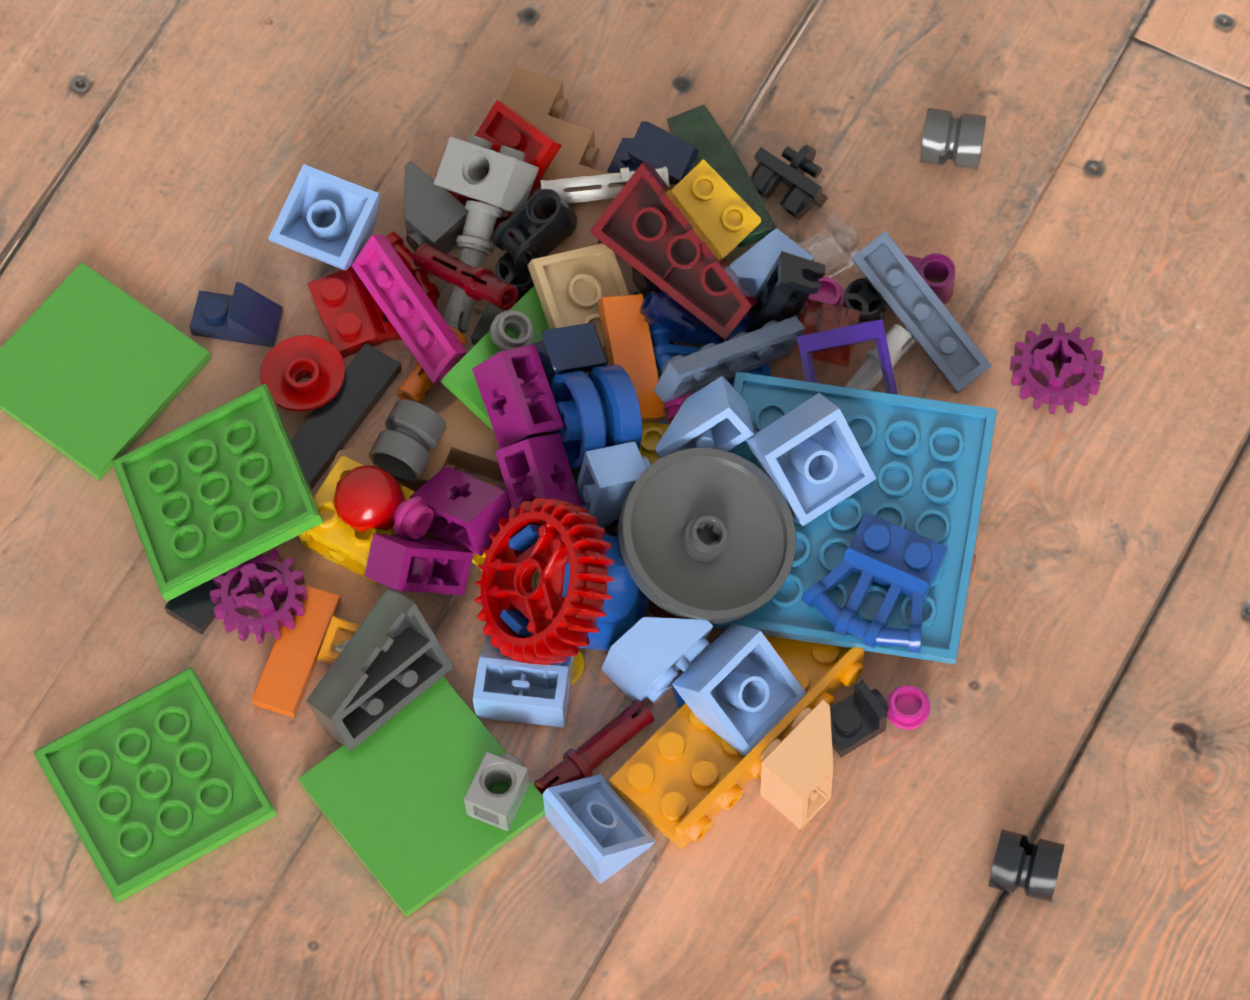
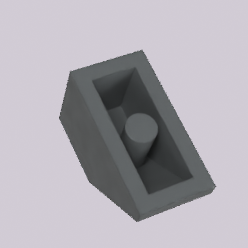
[404,161,468,254]

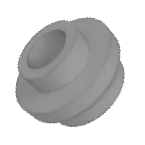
[490,310,534,351]

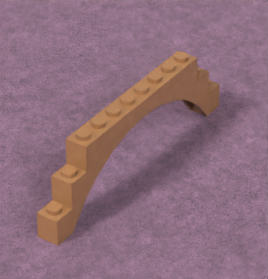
[325,67,625,492]

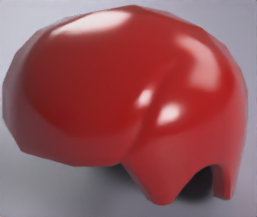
[333,465,406,533]

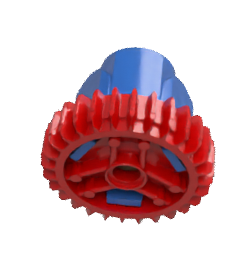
[474,498,650,665]

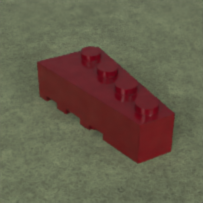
[589,161,757,340]

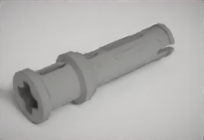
[443,201,503,332]

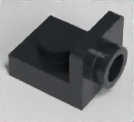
[830,680,889,758]

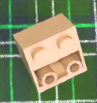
[760,700,834,830]

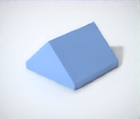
[268,164,380,271]
[542,774,656,884]

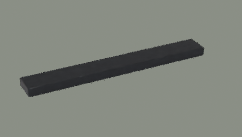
[165,343,402,634]

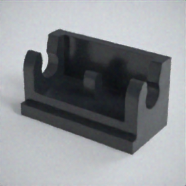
[748,251,826,333]

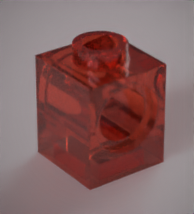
[798,299,861,367]

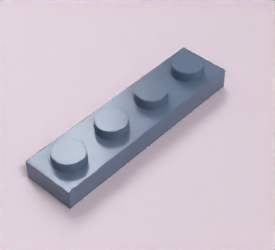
[851,231,992,393]
[654,316,806,403]

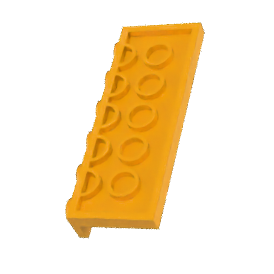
[609,635,865,849]

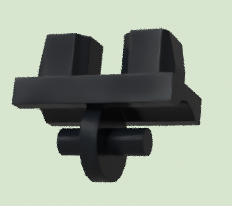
[748,145,828,220]

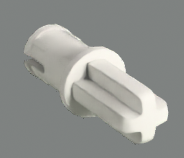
[845,324,915,391]

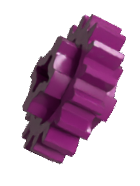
[1009,322,1105,414]
[210,549,308,643]

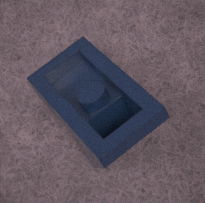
[607,121,699,185]
[190,282,284,348]
[531,322,608,385]

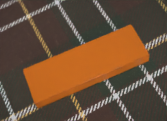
[598,294,666,423]
[251,584,342,718]

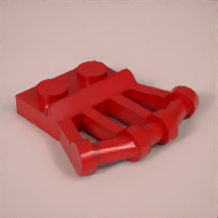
[435,100,562,238]
[307,232,440,358]

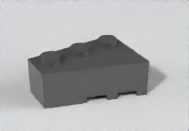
[306,587,454,751]

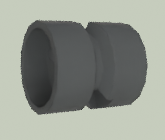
[920,108,986,170]
[369,399,446,482]

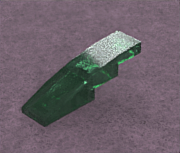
[667,104,776,248]

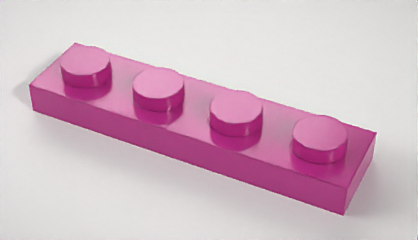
[351,234,467,384]

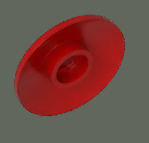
[260,335,345,412]

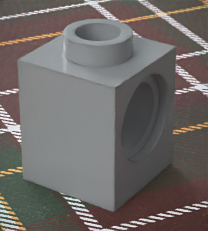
[464,752,530,832]

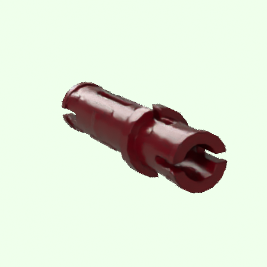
[413,243,518,311]
[534,699,655,794]

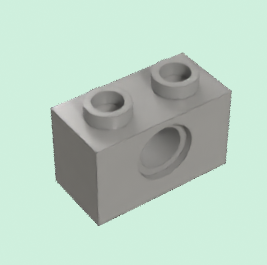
[433,134,539,213]

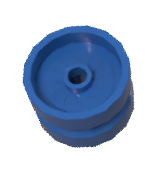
[550,364,642,469]

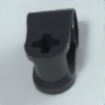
[493,189,577,272]

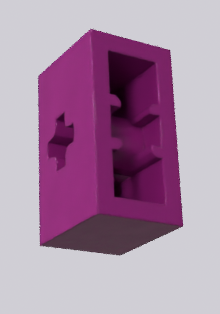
[472,344,564,449]
[495,433,583,508]
[410,466,511,556]
[364,533,474,595]

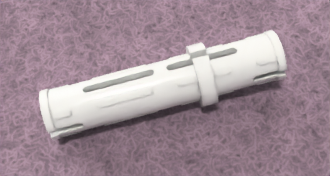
[540,167,669,204]

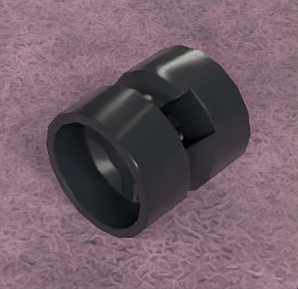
[988,829,1065,902]

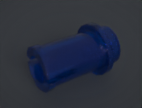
[640,291,698,340]

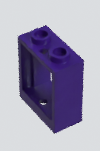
[797,319,898,395]

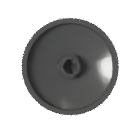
[618,448,796,624]

